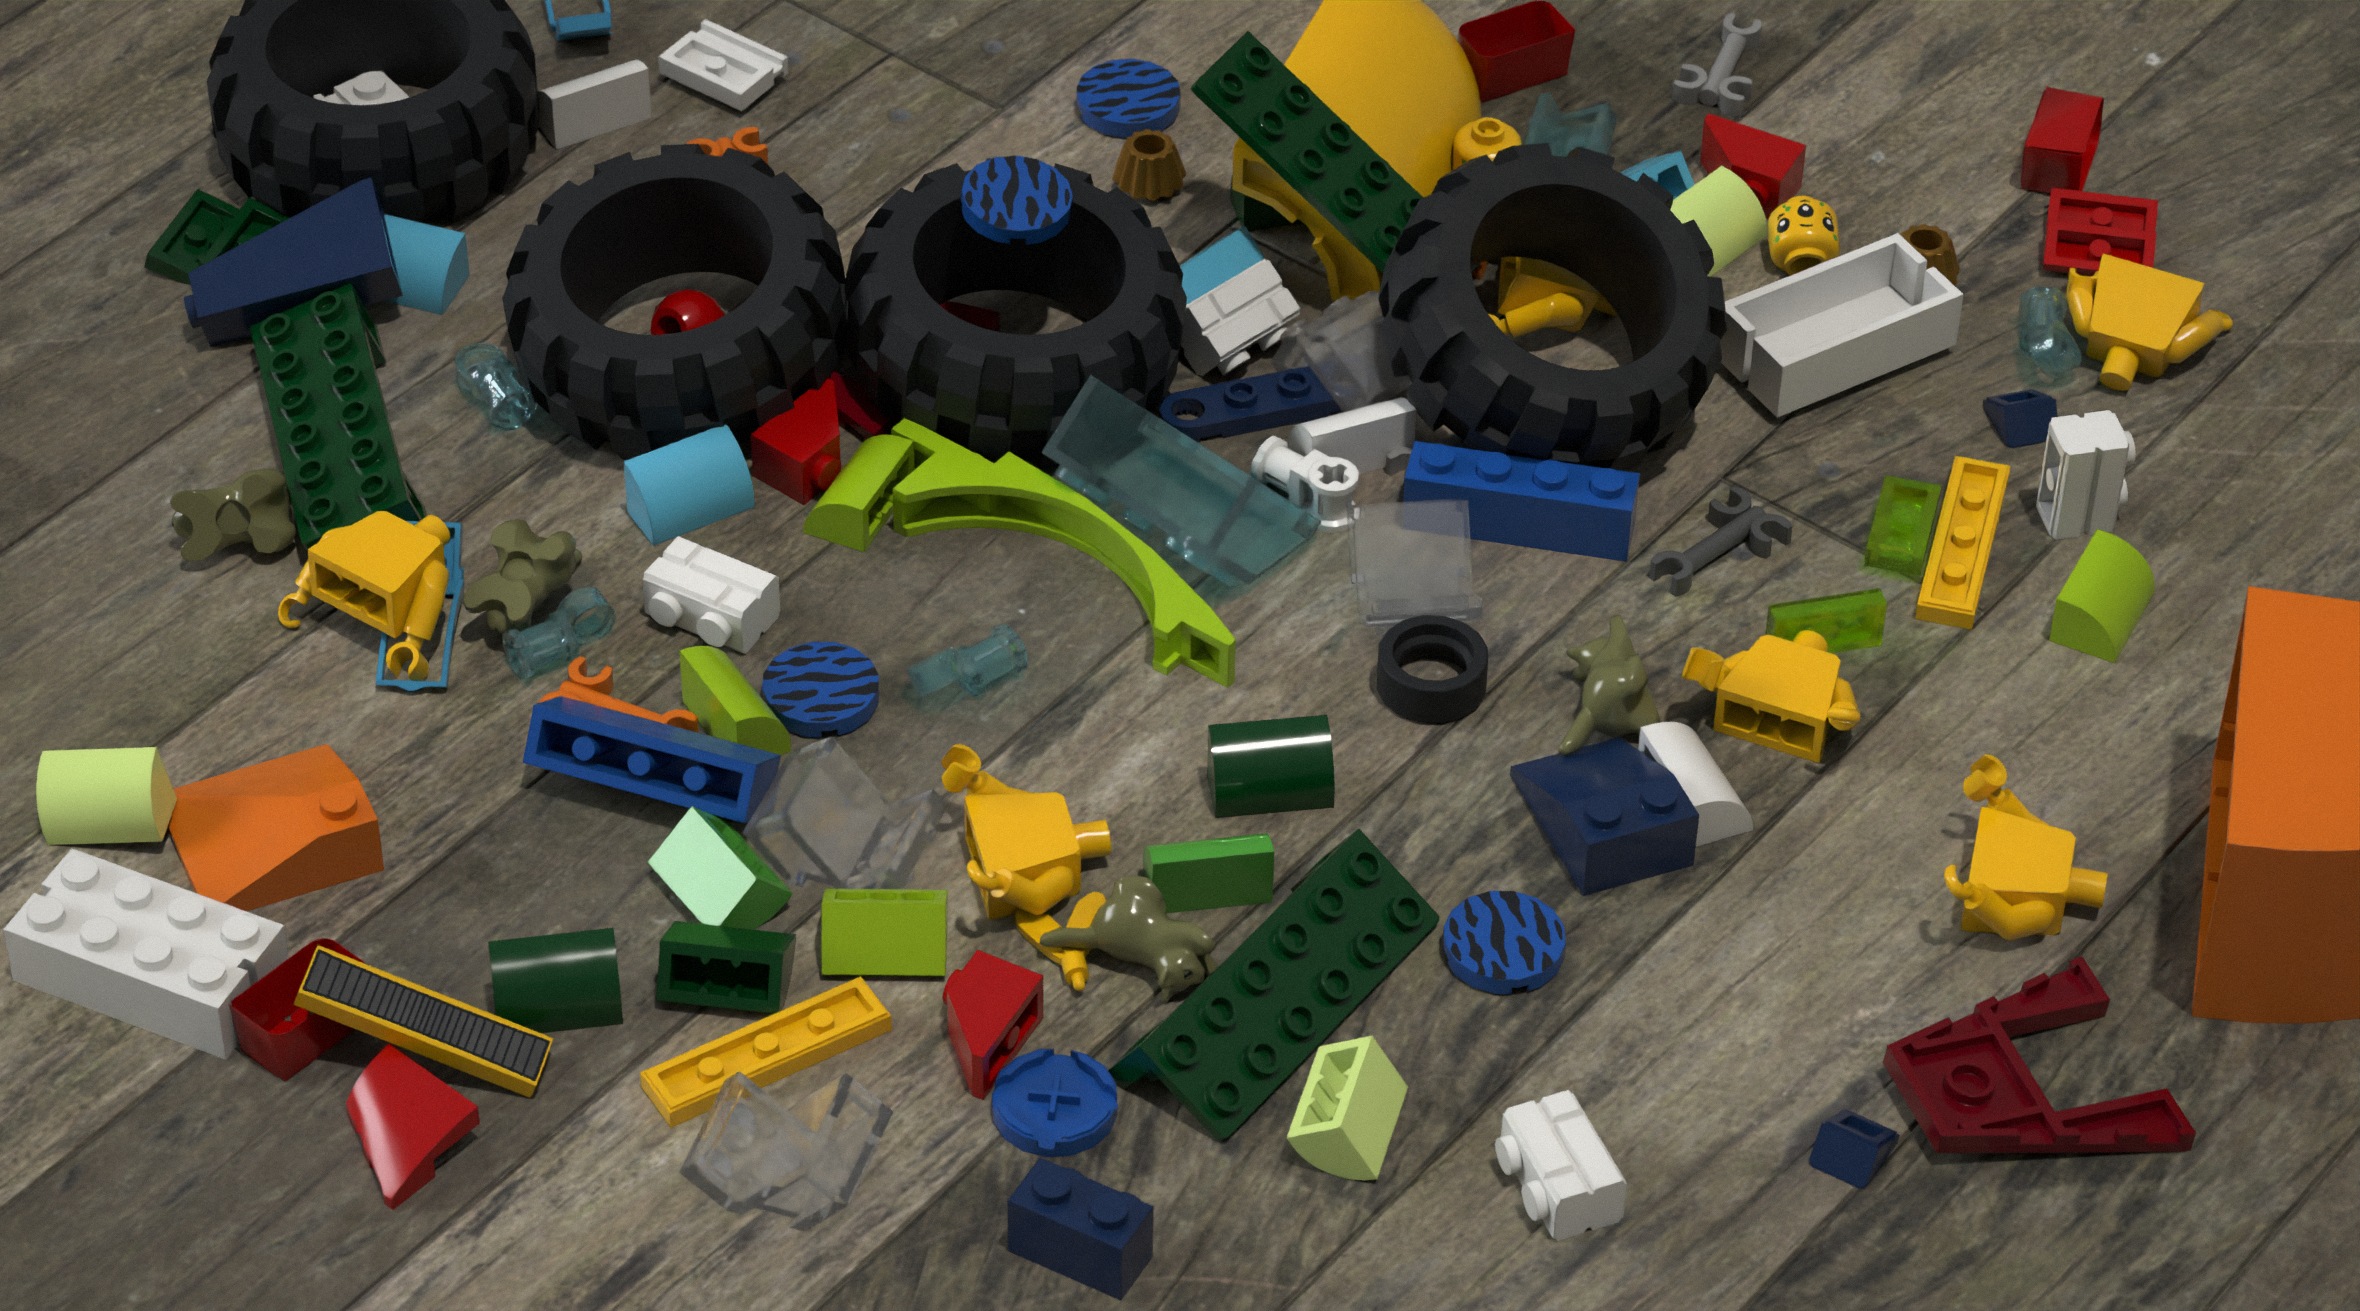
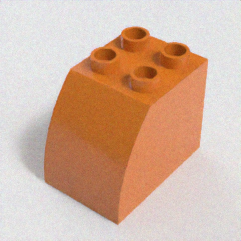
[2191,586,2360,1024]

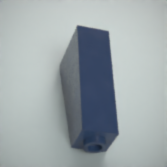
[184,178,403,347]

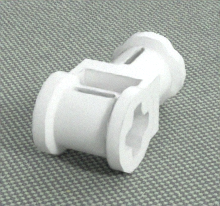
[1250,436,1359,533]

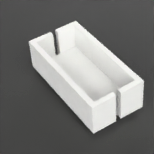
[1720,233,1964,418]
[3,848,289,1060]

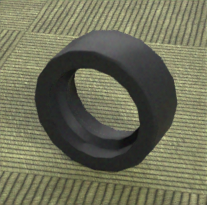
[1377,615,1488,723]

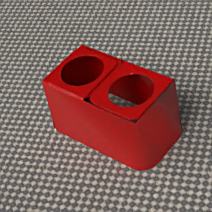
[1458,0,1576,103]
[2021,87,2104,194]
[228,938,364,1082]

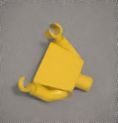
[2066,253,2233,391]
[1488,257,1618,338]
[278,511,450,681]
[1681,630,1861,763]
[941,744,1111,920]
[1944,754,2108,941]

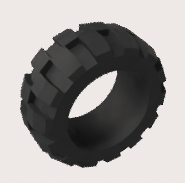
[207,0,539,223]
[1378,143,1727,471]
[502,144,847,460]
[844,158,1187,469]

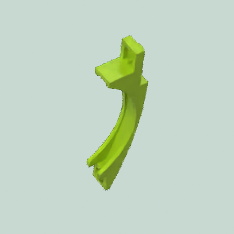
[891,418,1236,688]

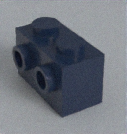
[1007,1158,1154,1301]

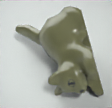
[170,468,296,561]
[463,519,582,642]
[1558,615,1660,756]
[1039,875,1218,1003]

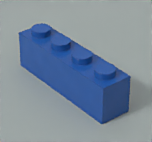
[1402,441,1640,562]
[523,696,781,823]

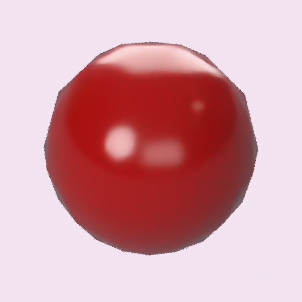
[650,289,725,335]

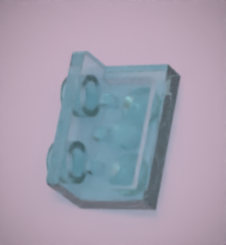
[1525,92,1617,157]

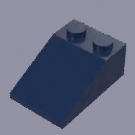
[1510,737,1699,896]

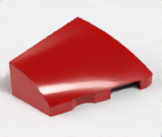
[346,1044,480,1210]

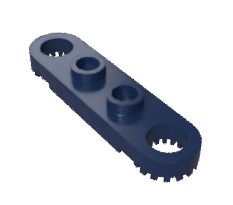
[1160,360,1375,444]

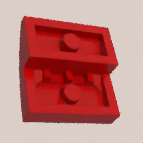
[2042,188,2159,276]

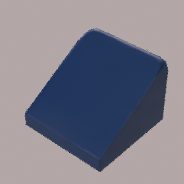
[1983,389,2058,448]
[1809,1109,1900,1188]

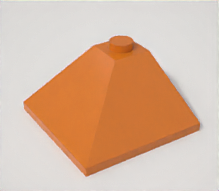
[167,744,384,911]

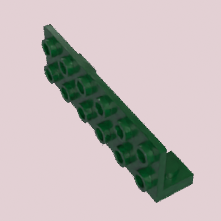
[1191,31,1480,273]
[250,283,427,550]
[1108,828,1439,1142]

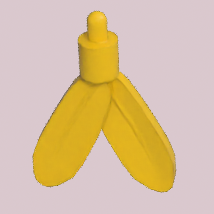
[1015,892,1106,991]

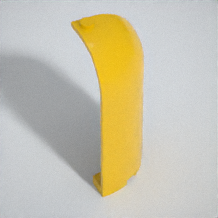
[1232,0,1481,313]

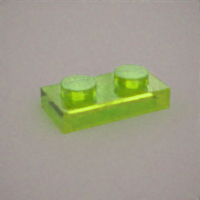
[1864,475,1942,577]
[1765,588,1887,653]

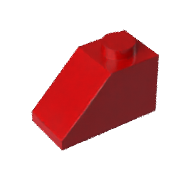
[1700,113,1806,220]
[751,378,842,505]
[943,950,1044,1100]

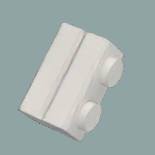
[1181,258,1300,376]
[2036,410,2136,540]
[642,536,780,654]
[1495,1090,1627,1241]

